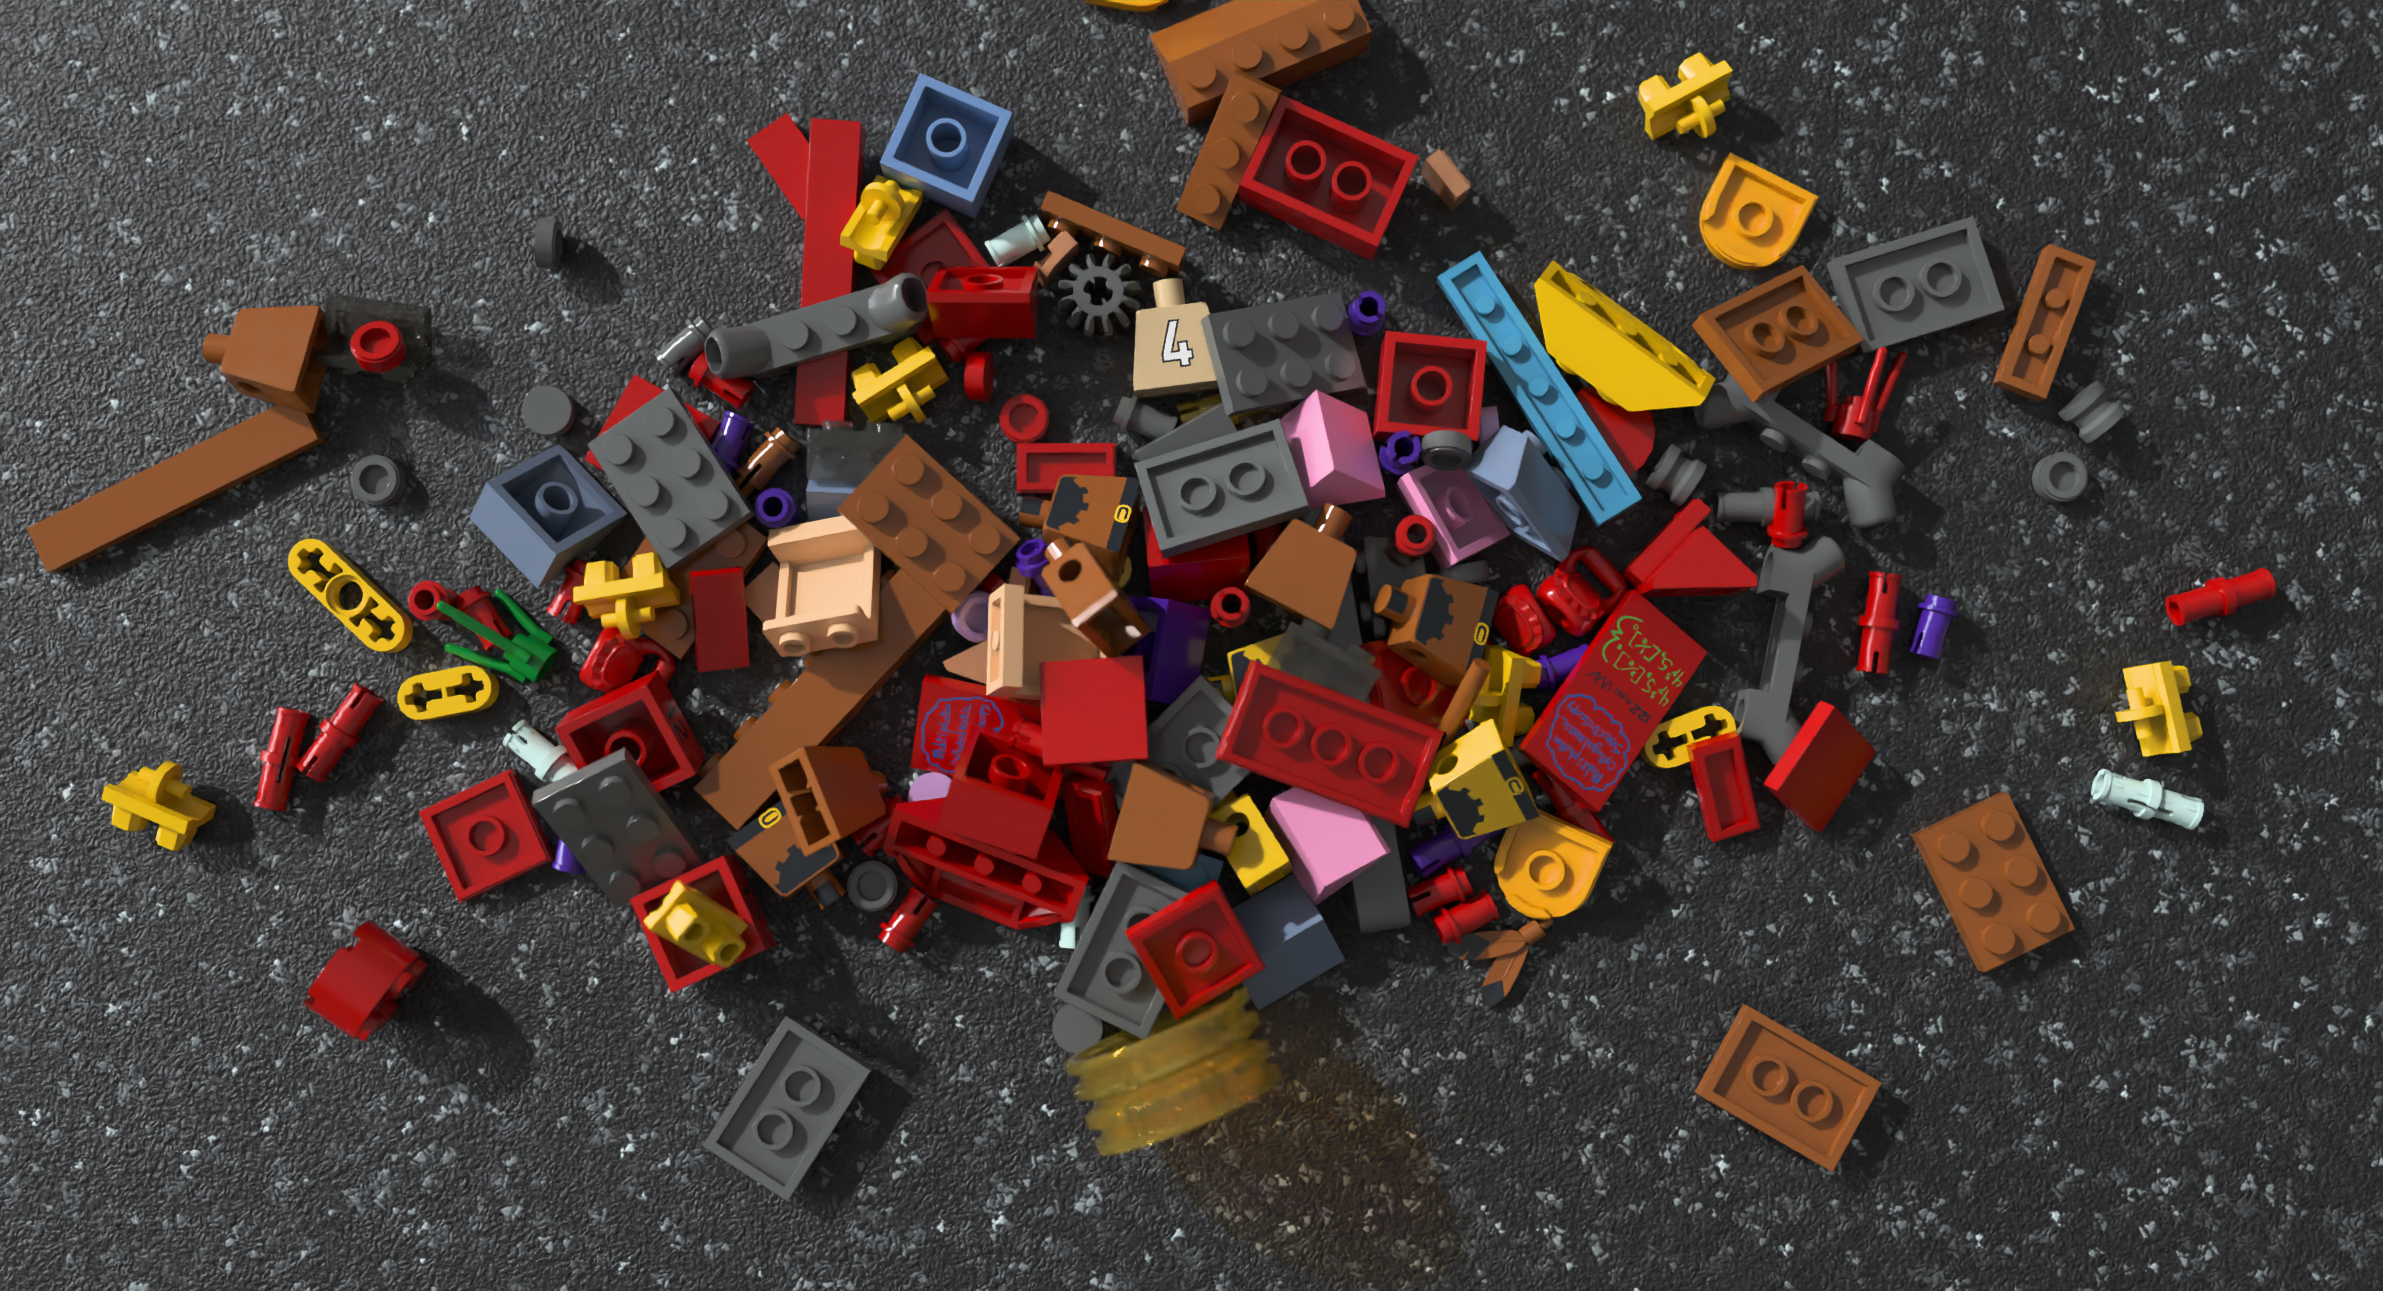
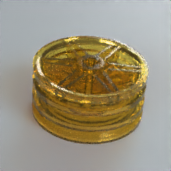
[1063,987,1283,1155]

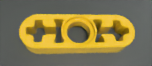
[288,539,413,653]

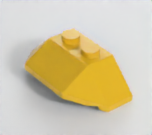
[1534,260,1716,412]

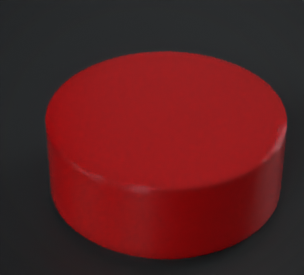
[350,321,407,373]
[964,351,994,402]
[999,394,1050,444]

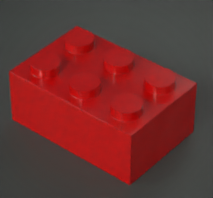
[1238,95,1419,261]

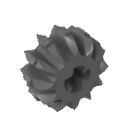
[1058,254,1141,339]

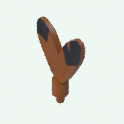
[1447,918,1554,1006]

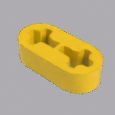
[397,666,499,721]
[1640,706,1736,768]

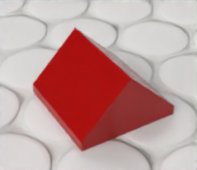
[926,266,1038,338]
[1142,505,1251,602]
[1633,526,1757,597]

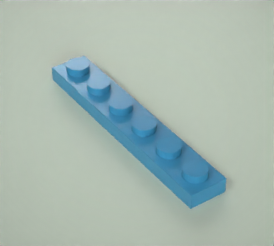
[1437,251,1642,528]

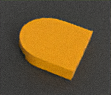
[1700,152,1818,270]
[1494,808,1614,920]

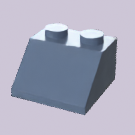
[1462,425,1580,562]
[469,443,628,589]

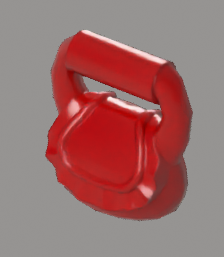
[1536,546,1627,637]
[1482,584,1557,660]
[579,627,677,694]

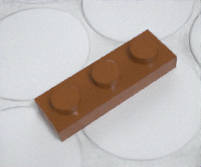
[1176,69,1282,231]
[1040,190,1186,278]
[1992,244,2097,402]

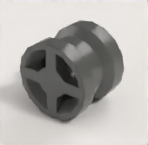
[2058,380,2127,444]
[1645,443,1707,507]

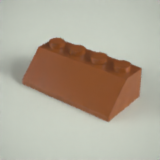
[1150,0,1372,126]

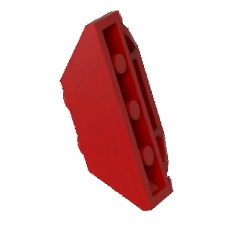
[882,797,1089,930]

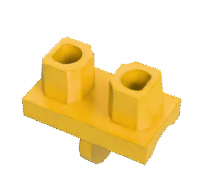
[1639,52,1733,141]
[840,175,923,270]
[851,337,949,426]
[573,552,680,640]
[1469,645,1542,746]
[2115,661,2203,757]
[101,761,216,851]
[644,880,748,968]

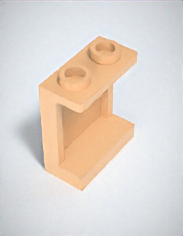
[763,516,882,657]
[986,584,1121,700]

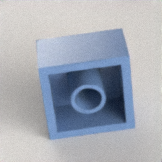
[880,73,1015,219]

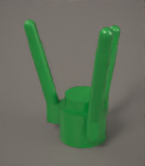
[436,589,558,684]

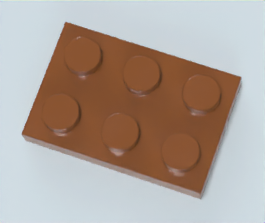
[1692,265,1865,403]
[837,434,1020,614]
[619,520,769,660]
[1911,792,2075,972]
[1695,1004,1881,1172]

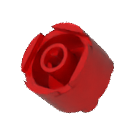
[303,920,429,1042]

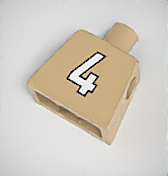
[1133,278,1219,399]

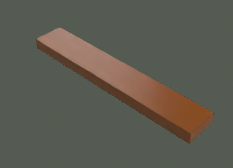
[26,405,325,574]

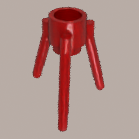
[1823,347,1907,443]

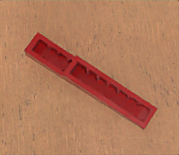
[794,118,867,429]

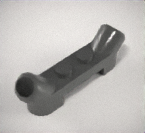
[704,273,930,380]
[1693,373,1905,529]
[1733,535,1846,764]

